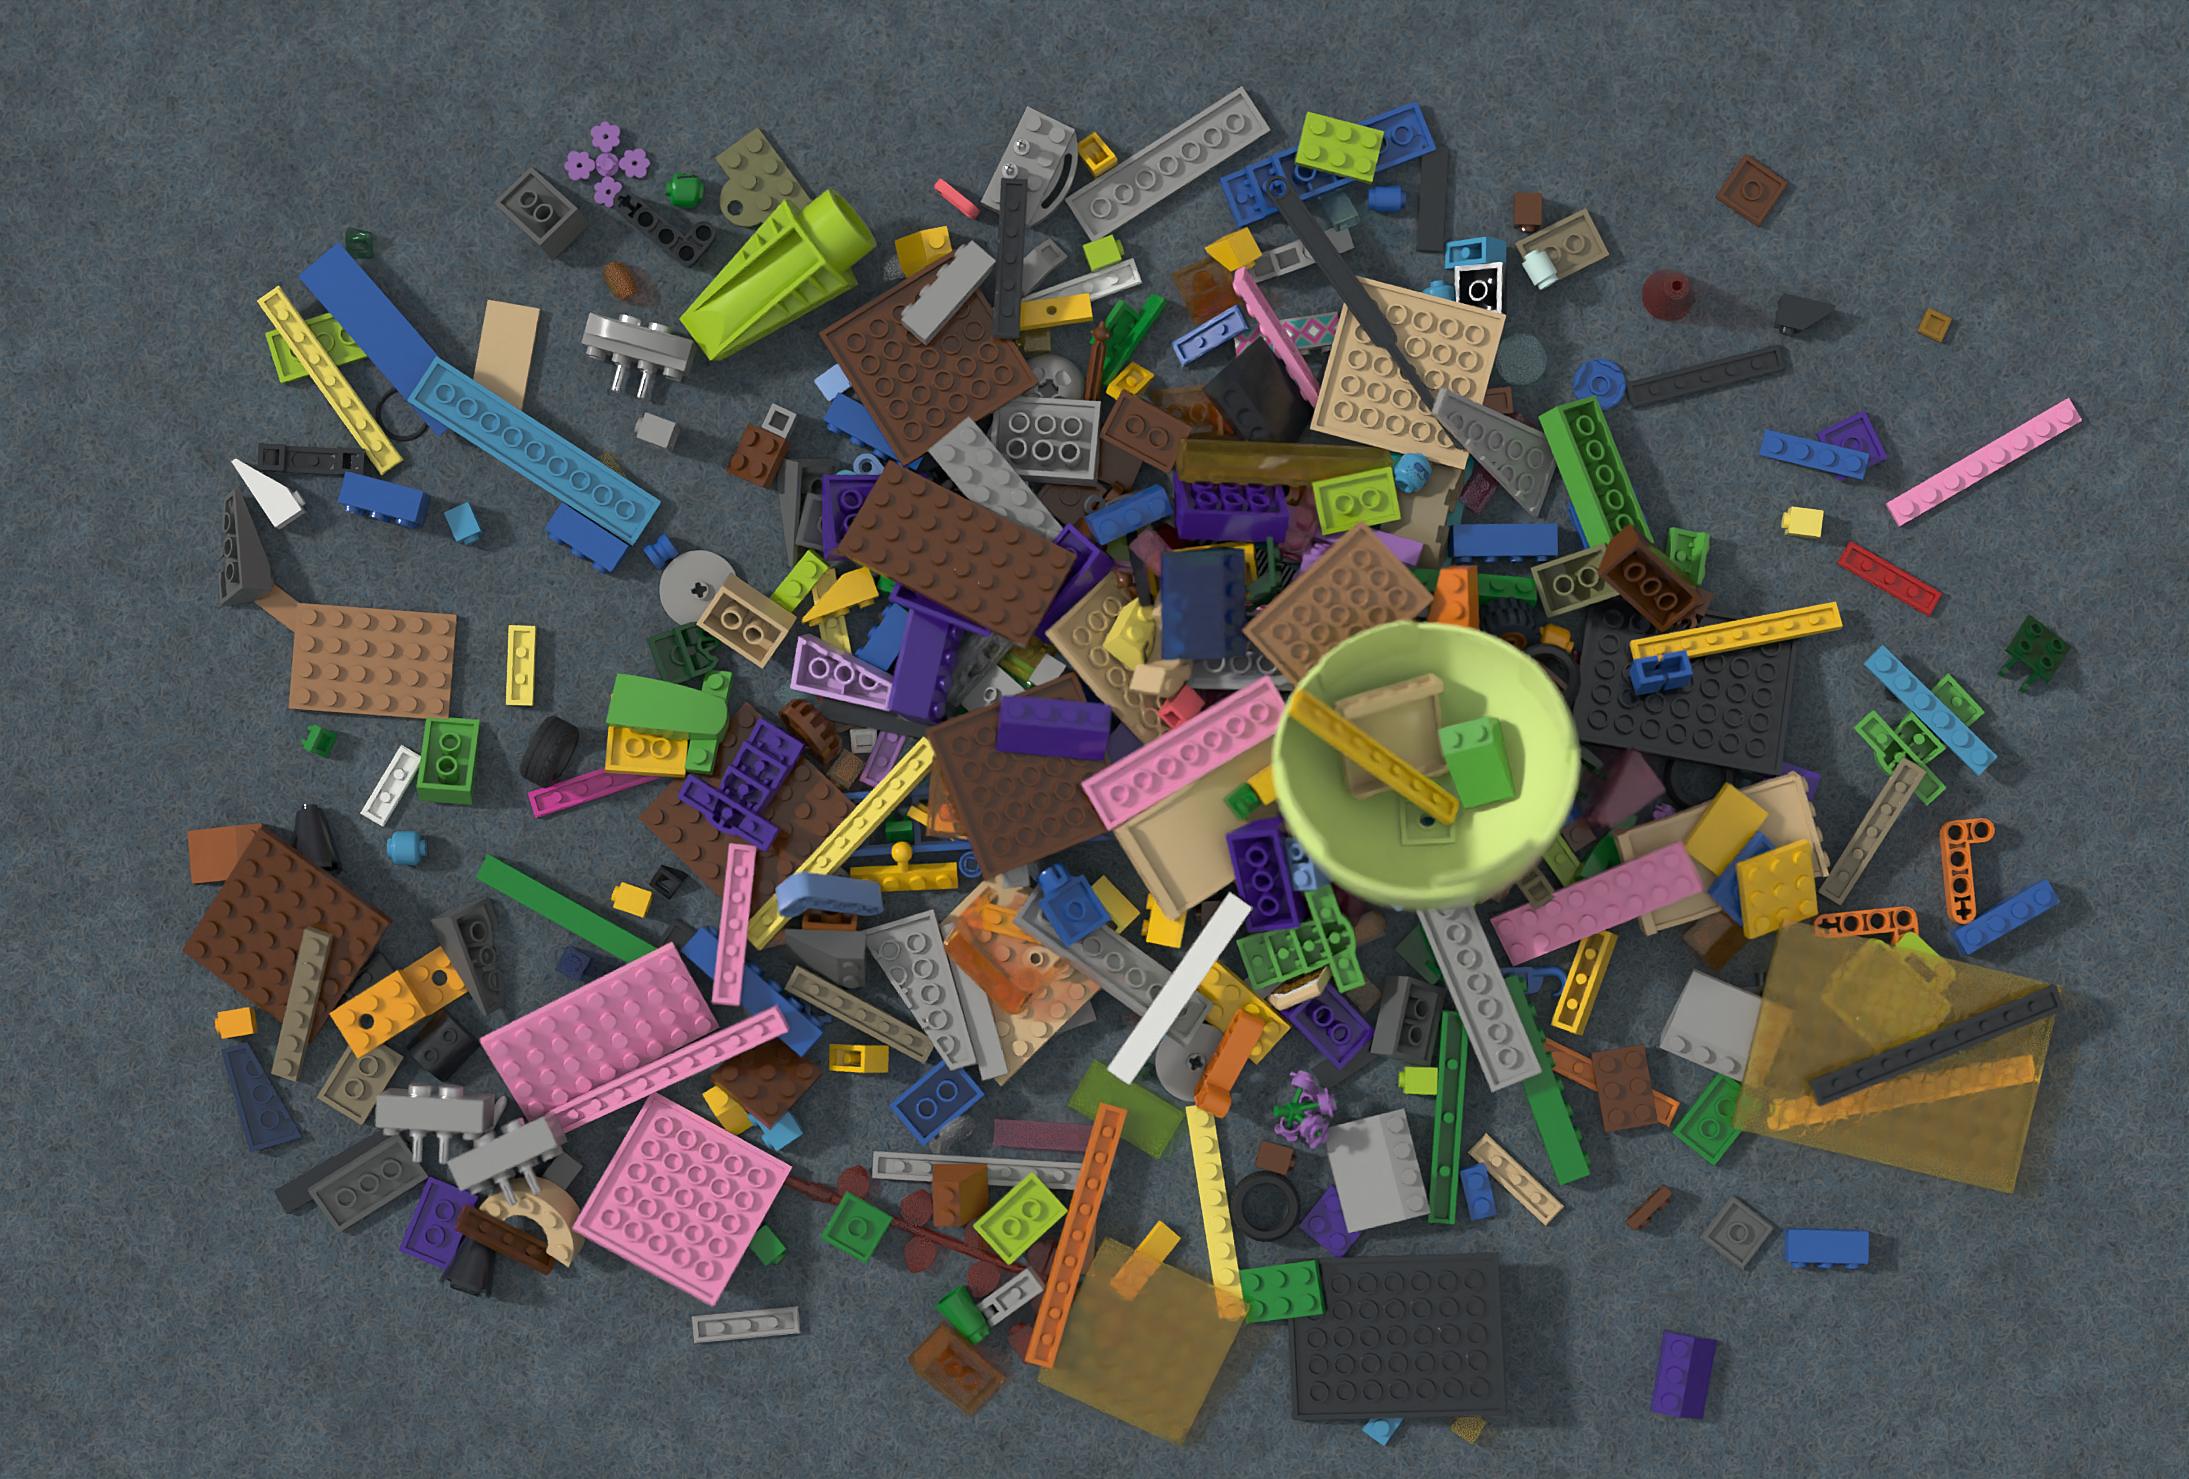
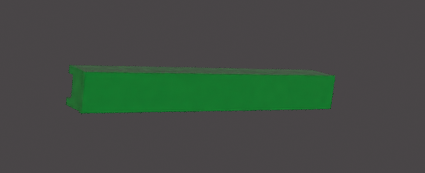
[475,854,659,963]
[1426,1010,1468,1224]

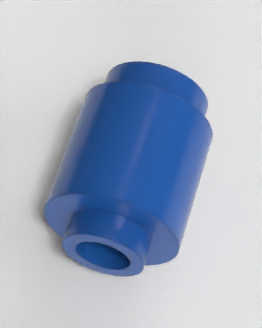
[1368,186,1406,212]

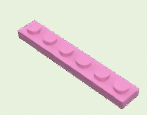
[1233,266,1321,408]
[712,843,756,1006]

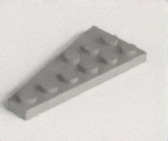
[1431,388,1557,517]

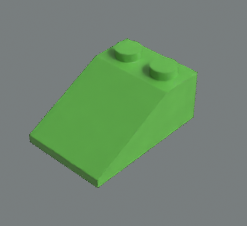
[1438,716,1516,809]
[417,717,480,805]

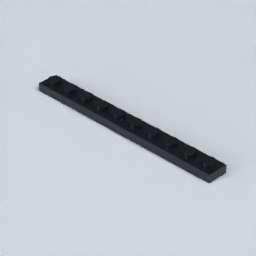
[1808,984,2065,1107]

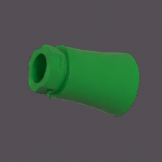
[934,1284,991,1345]

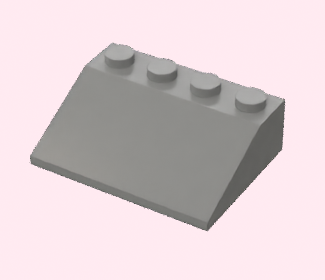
[991,396,1101,487]
[1187,609,1294,691]
[1659,969,1793,1089]
[1325,1109,1431,1233]

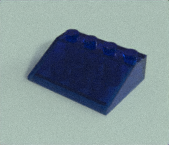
[1160,547,1246,660]

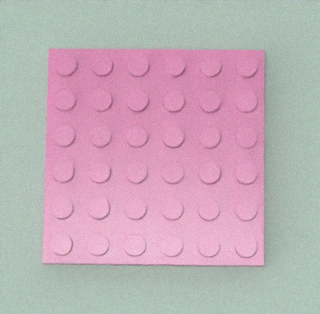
[572,1092,792,1307]

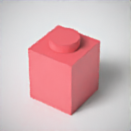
[1157,684,1205,729]

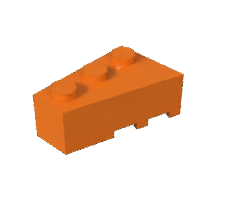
[1426,566,1479,632]

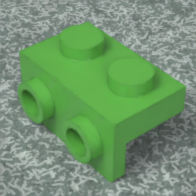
[1665,527,1710,586]

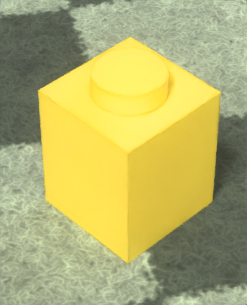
[1781,506,1824,539]

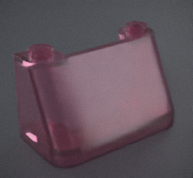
[1584,747,1666,830]

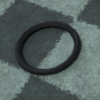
[376,388,428,442]

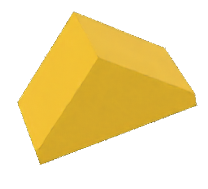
[1077,132,1118,179]

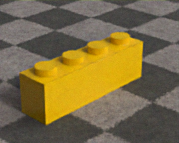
[1551,930,1618,1036]

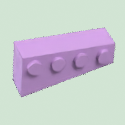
[790,633,894,711]

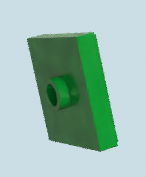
[820,1191,893,1264]

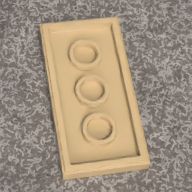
[473,300,541,412]

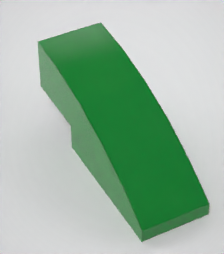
[1573,815,1637,881]

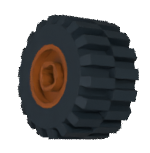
[1479,597,1542,653]

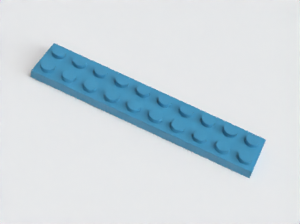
[407,356,661,546]

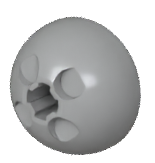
[1021,354,1086,400]

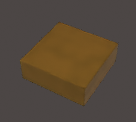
[1916,308,1952,343]

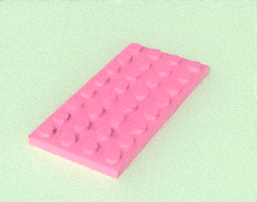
[480,942,720,1123]

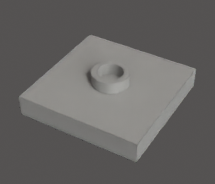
[958,661,1025,712]

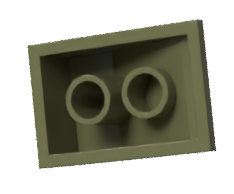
[1531,543,1620,618]

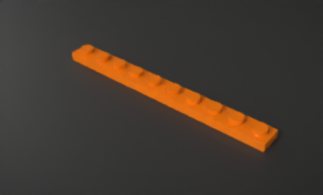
[1025,1102,1128,1369]

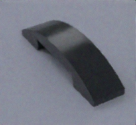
[257,443,366,476]

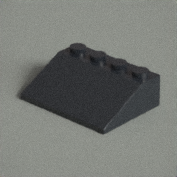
[1202,336,1315,471]

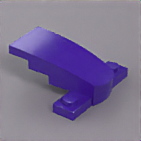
[677,717,807,852]

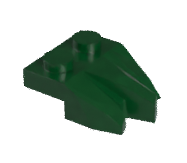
[646,622,720,684]

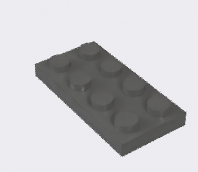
[308,1133,429,1233]

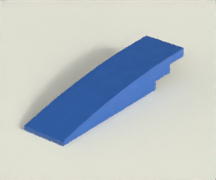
[1219,101,1436,229]
[298,242,449,437]

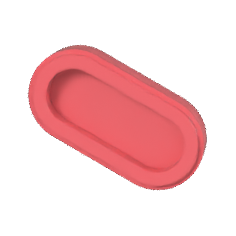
[934,179,980,219]

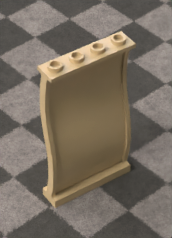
[1112,733,1295,921]
[1612,771,1830,936]

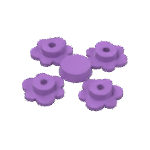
[564,121,650,207]

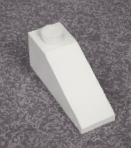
[231,459,306,529]

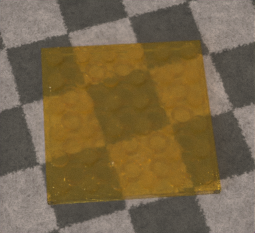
[1036,1236,1251,1447]

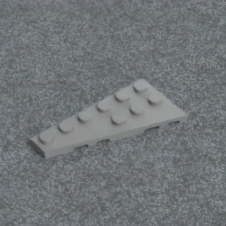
[863,909,978,1071]

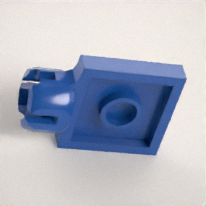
[1036,862,1111,948]

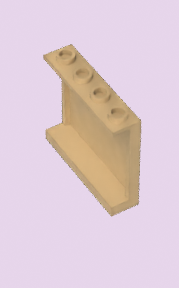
[1333,673,1449,800]

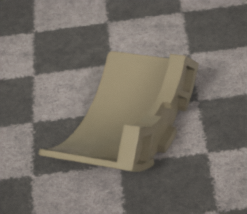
[1380,454,1465,570]

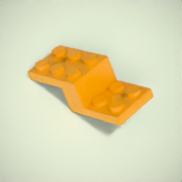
[329,946,468,1058]

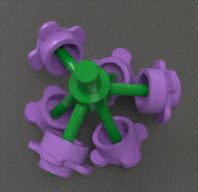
[1274,1070,1338,1149]

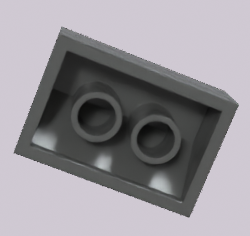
[1370,975,1446,1067]

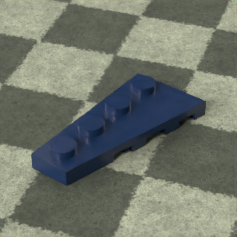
[221,1042,302,1152]

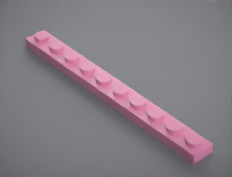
[544,1005,790,1133]

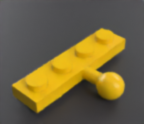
[850,842,958,892]

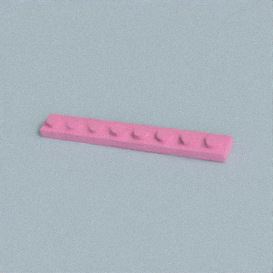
[1886,398,2082,527]

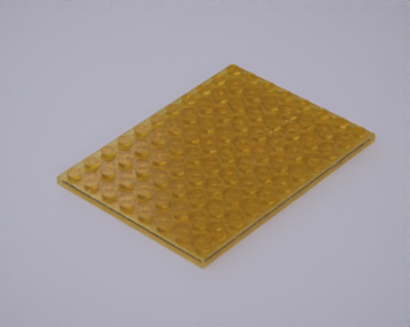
[1731,918,2063,1194]

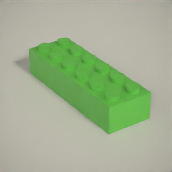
[1539,395,1654,548]

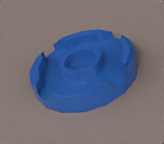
[1573,359,1626,411]

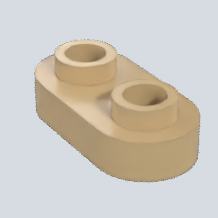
[1023,946,1075,979]

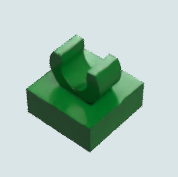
[301,724,338,758]
[1223,783,1262,821]
[885,812,914,843]

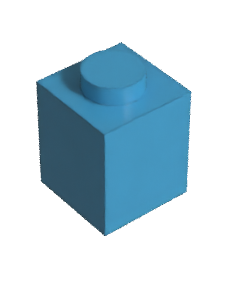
[444,502,484,546]

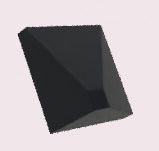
[649,865,688,900]

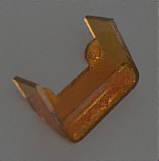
[943,885,1069,1015]

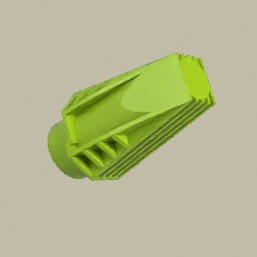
[679,188,877,361]

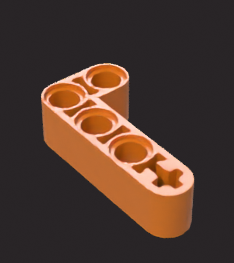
[1940,818,1995,924]
[1809,907,1919,957]
[1193,1008,1265,1119]

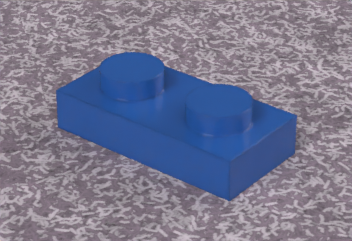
[1459,1162,1497,1221]

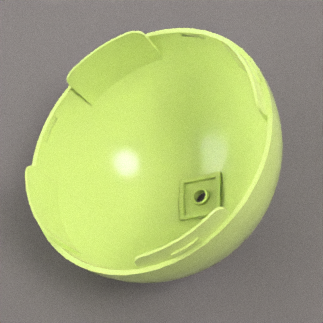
[1273,621,1578,911]

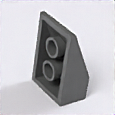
[494,167,590,261]
[785,929,867,988]

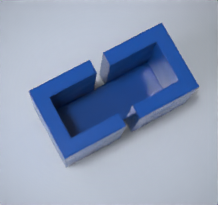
[1629,650,1693,695]

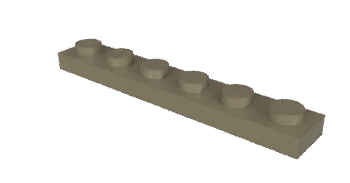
[1818,756,1927,905]
[271,926,333,1082]
[784,964,934,1064]

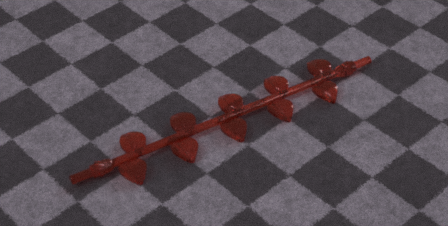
[783,1165,1184,1347]

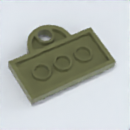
[715,127,812,228]

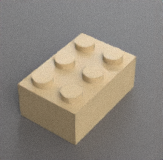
[696,573,797,669]

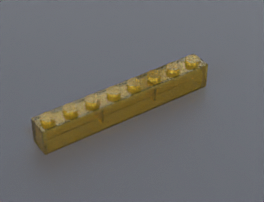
[1175,439,1393,487]

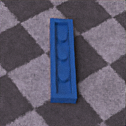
[1759,429,1870,480]

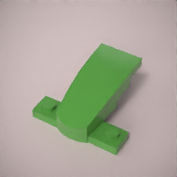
[606,670,734,775]
[1853,673,1985,806]
[1236,883,1365,993]

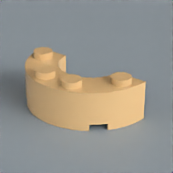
[1129,590,1199,697]
[479,1176,585,1267]

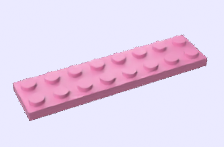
[1081,675,1286,831]
[1490,840,1705,966]

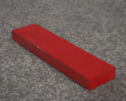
[1837,541,1943,617]

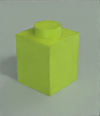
[1083,234,1125,273]
[1398,1066,1438,1095]

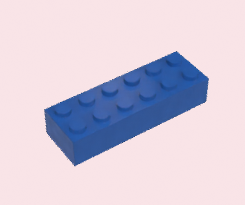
[681,926,826,1057]

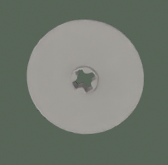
[659,550,737,625]
[1155,1023,1224,1102]

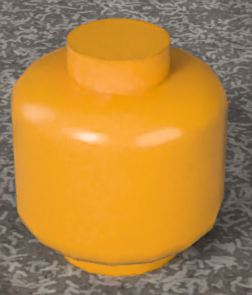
[1540,623,1574,662]

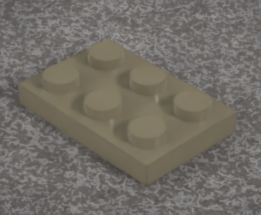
[1514,208,1609,291]
[317,1043,406,1125]

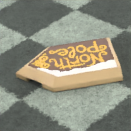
[1265,963,1333,1010]

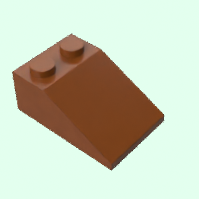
[187,823,267,884]

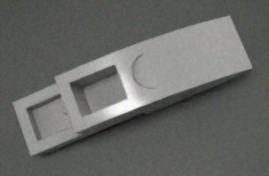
[1248,222,1355,283]

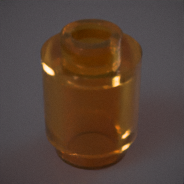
[602,260,639,301]

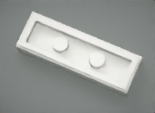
[361,745,421,827]

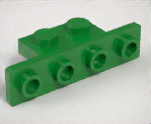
[1089,293,1168,387]

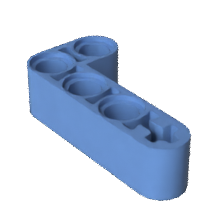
[775,872,884,917]

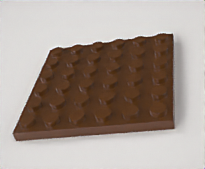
[819,250,1039,468]
[925,671,1132,881]
[638,702,857,921]
[182,826,393,1044]

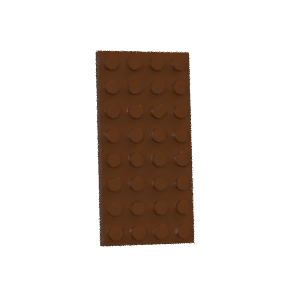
[837,460,1077,649]

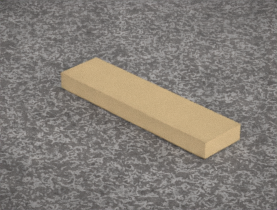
[1468,1133,1564,1226]

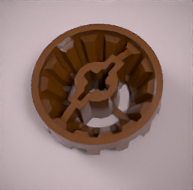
[778,698,842,765]

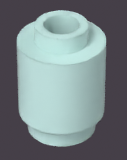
[1522,249,1559,290]

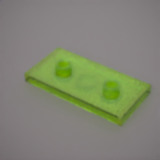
[1067,1059,1185,1159]

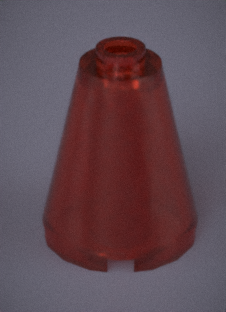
[1642,269,1695,321]

